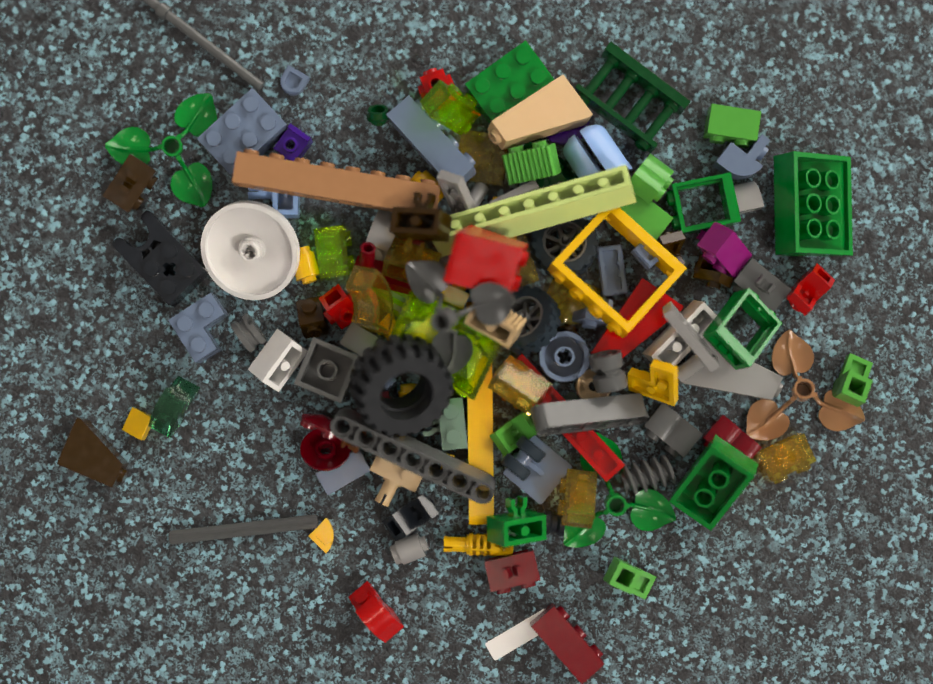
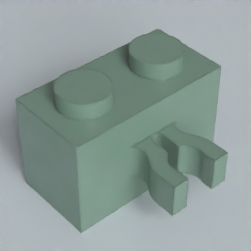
[423,397,468,451]

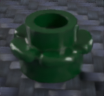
[366,104,389,126]

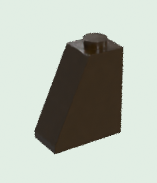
[57,417,129,488]

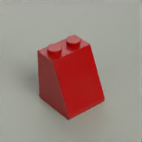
[443,224,529,293]

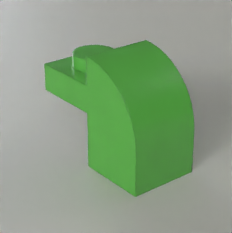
[832,353,873,407]
[489,402,539,456]
[603,556,656,600]

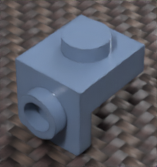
[572,299,613,329]

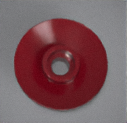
[300,429,351,471]

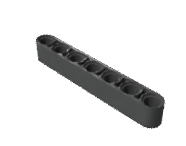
[330,408,496,504]

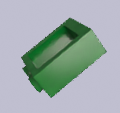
[666,172,741,235]
[702,288,782,370]

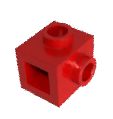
[417,68,455,107]
[319,284,362,330]

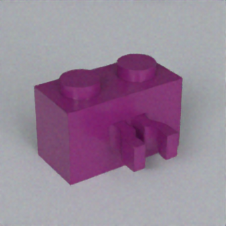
[696,221,752,279]

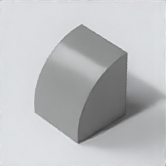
[734,181,764,214]

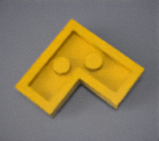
[627,359,678,406]

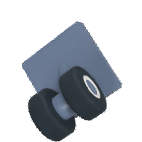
[501,436,572,504]

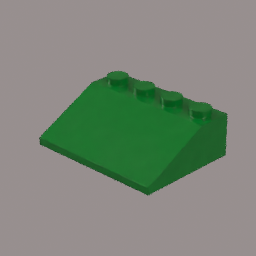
[773,151,853,256]

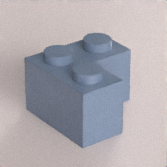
[168,293,229,363]

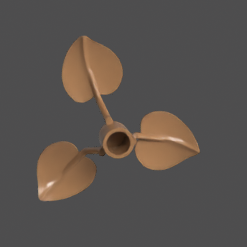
[746,330,865,441]

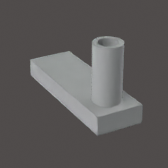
[436,170,489,214]
[663,301,720,383]

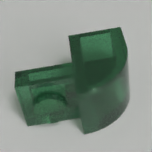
[149,376,200,438]

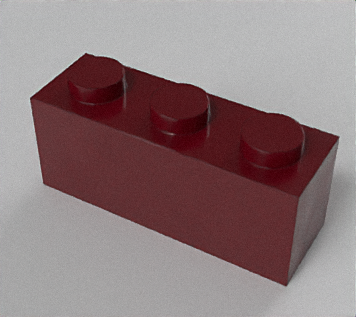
[530,603,604,684]

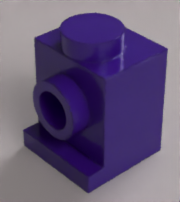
[273,123,313,161]

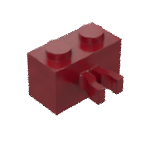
[484,548,540,594]

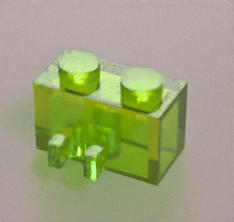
[420,80,481,136]
[313,225,355,281]

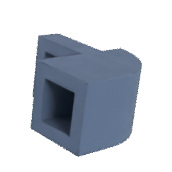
[712,134,770,180]

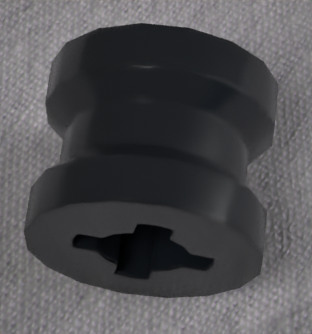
[544,509,566,536]

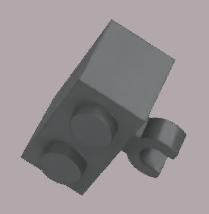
[731,258,792,311]

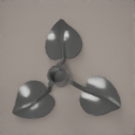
[406,260,515,374]

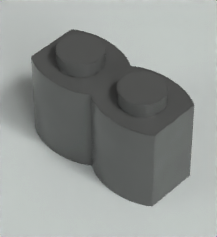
[643,402,702,458]

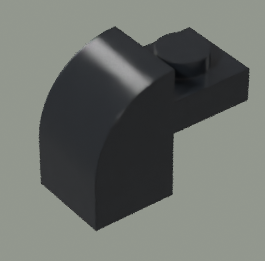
[382,493,439,541]

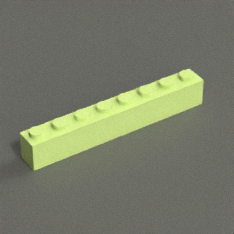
[432,165,636,257]

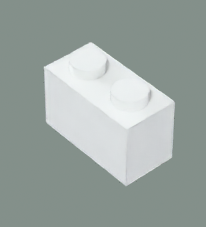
[248,329,307,392]

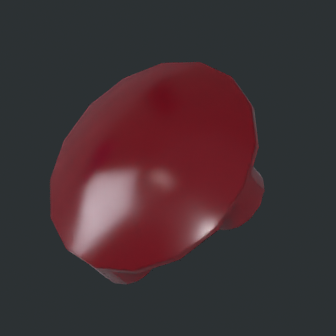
[300,413,343,440]

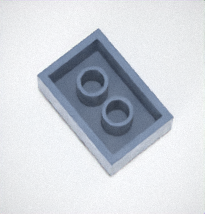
[197,88,288,177]

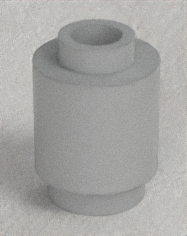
[390,533,429,565]

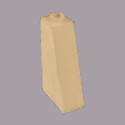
[487,75,593,150]

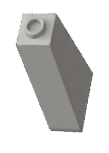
[678,337,783,400]

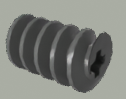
[620,455,676,497]

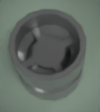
[588,349,628,393]

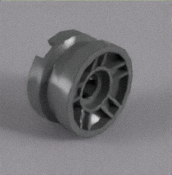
[230,313,267,353]

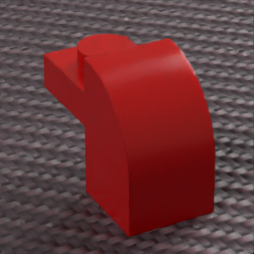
[786,263,835,316]
[348,581,404,643]

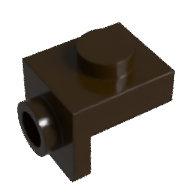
[657,231,686,265]
[693,254,733,290]
[296,296,329,338]

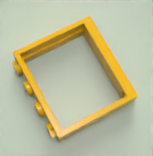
[547,207,687,339]

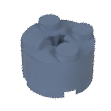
[538,331,590,382]

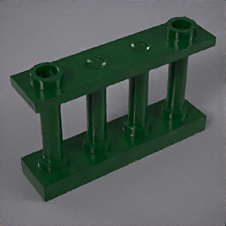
[574,42,691,153]

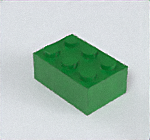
[465,40,555,124]
[669,435,758,531]

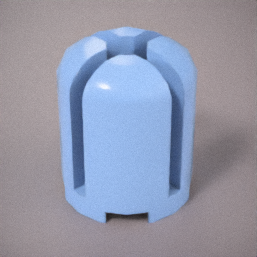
[563,125,633,178]

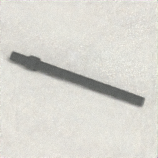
[142,0,264,91]

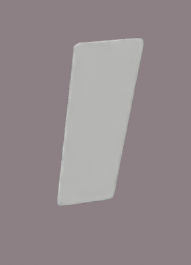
[485,609,545,660]

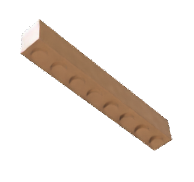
[232,149,440,212]

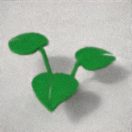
[105,93,217,207]
[563,432,676,548]

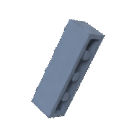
[386,95,476,183]

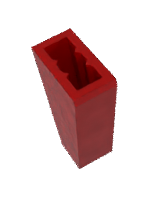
[589,278,684,358]

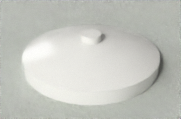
[201,200,300,300]

